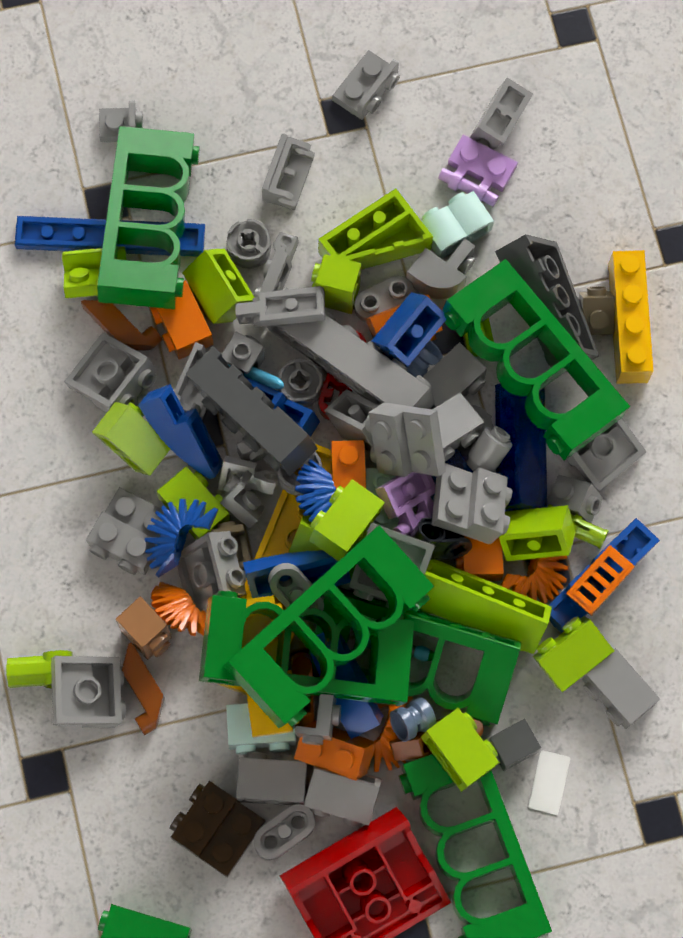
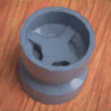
[405,340,443,377]
[389,698,436,742]

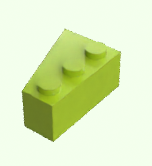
[318,188,433,270]

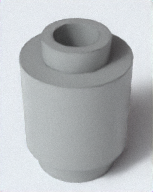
[466,426,512,472]

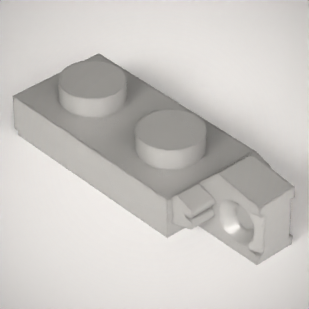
[254,232,299,297]
[236,286,326,327]

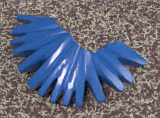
[295,459,336,522]
[145,499,218,578]

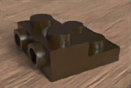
[169,780,266,878]

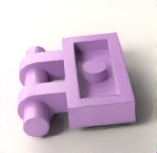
[438,135,518,207]
[375,472,436,536]

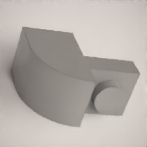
[406,239,476,299]

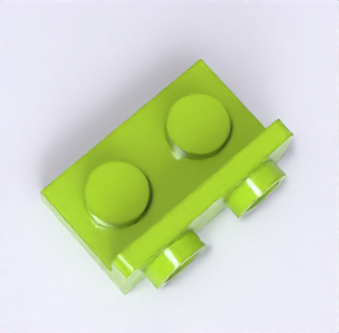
[62,246,127,298]

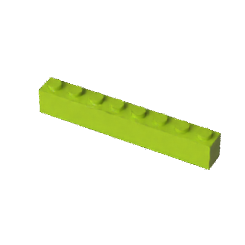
[288,510,552,655]

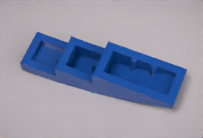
[549,518,660,633]

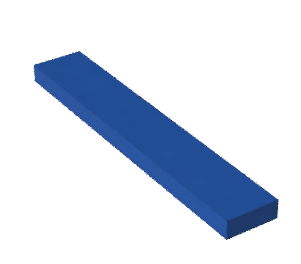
[15,216,206,257]

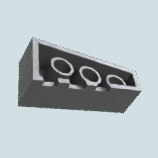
[495,234,599,372]
[185,346,318,476]

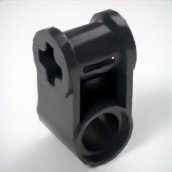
[409,517,472,560]

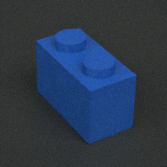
[371,292,446,367]

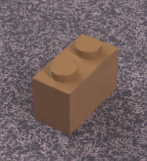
[116,596,172,660]

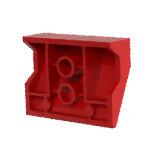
[279,807,451,938]

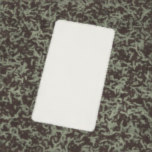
[528,750,570,815]

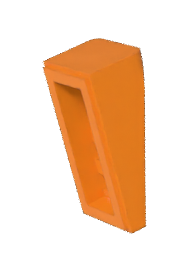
[566,545,635,616]

